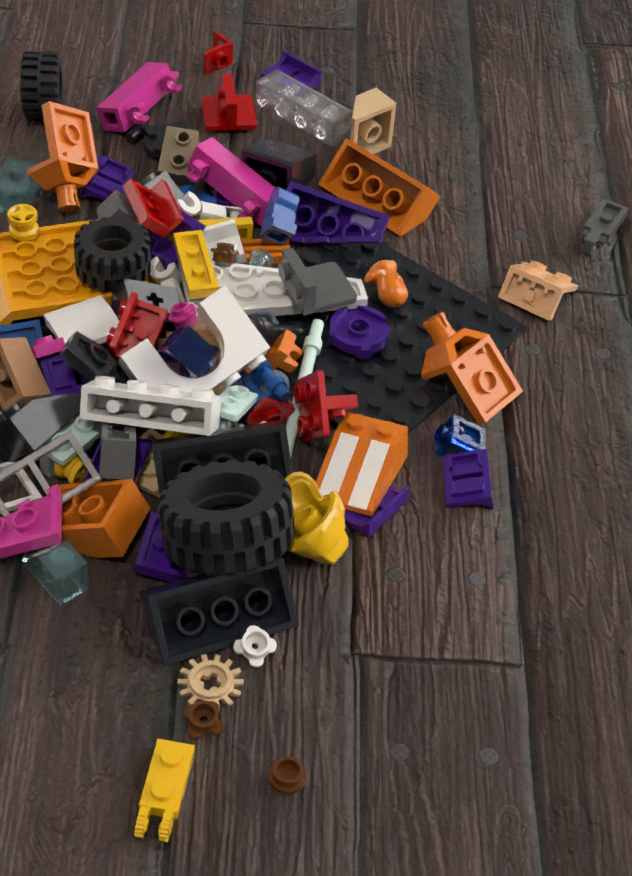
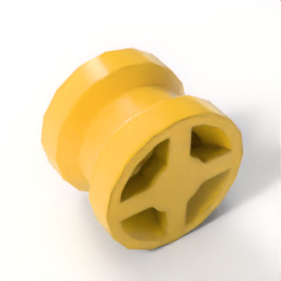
[7,204,39,241]
[54,455,92,484]

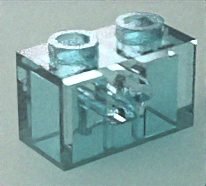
[0,156,40,214]

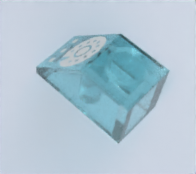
[21,541,89,606]

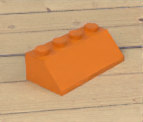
[318,138,441,236]

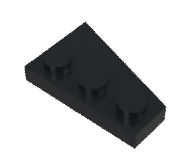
[59,331,130,384]

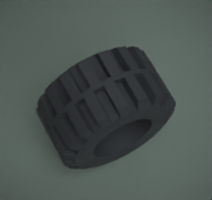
[20,51,63,119]
[74,216,151,293]

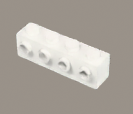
[79,376,221,436]

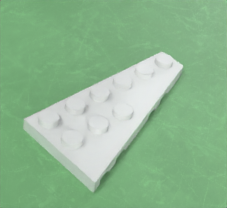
[178,260,368,322]

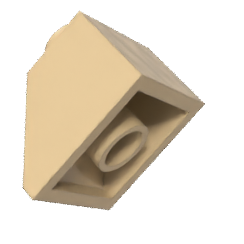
[350,88,397,154]

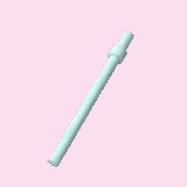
[286,319,324,458]

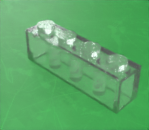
[255,69,353,147]

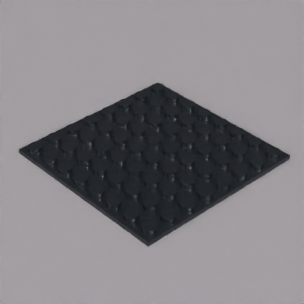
[264,242,528,435]

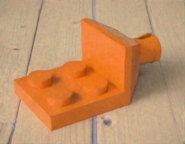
[27,101,98,213]
[421,311,523,425]

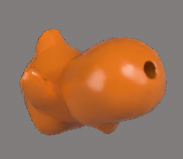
[364,260,408,308]

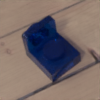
[434,414,486,457]

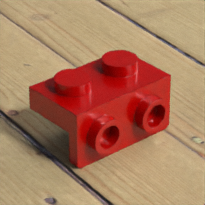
[123,178,184,238]
[106,292,168,360]

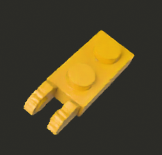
[134,739,195,842]

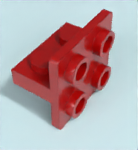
[201,73,257,132]
[294,371,358,443]

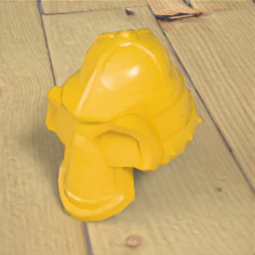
[285,472,348,565]

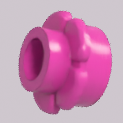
[168,301,198,329]

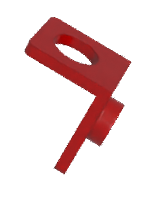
[203,31,233,74]
[246,397,295,425]

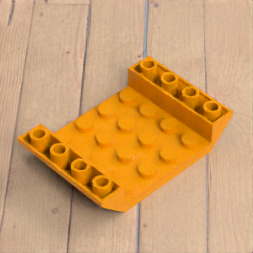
[0,219,153,326]

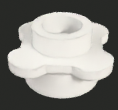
[233,625,277,667]

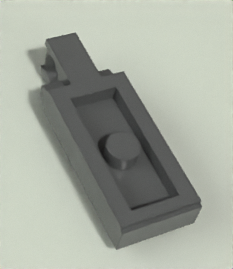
[581,199,629,256]

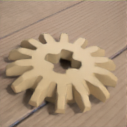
[177,654,244,706]

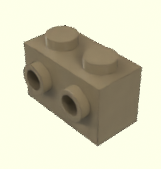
[157,126,202,188]

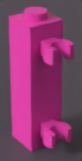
[96,62,183,132]
[186,137,275,227]

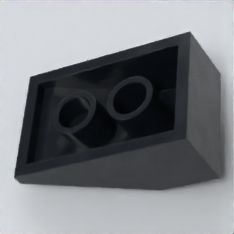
[0,392,81,463]

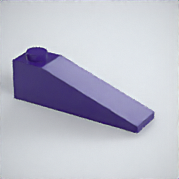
[271,181,390,243]

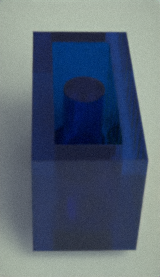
[157,325,218,377]

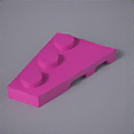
[0,485,62,559]

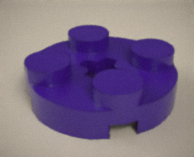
[329,305,390,359]

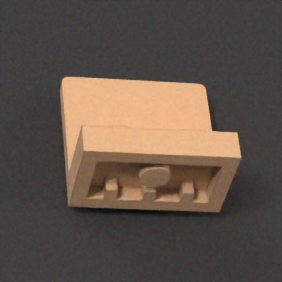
[498,260,578,321]

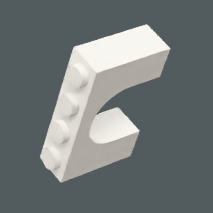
[118,286,270,395]

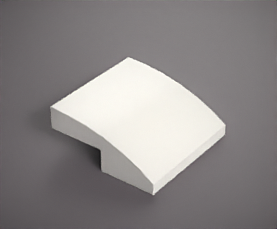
[43,295,119,344]

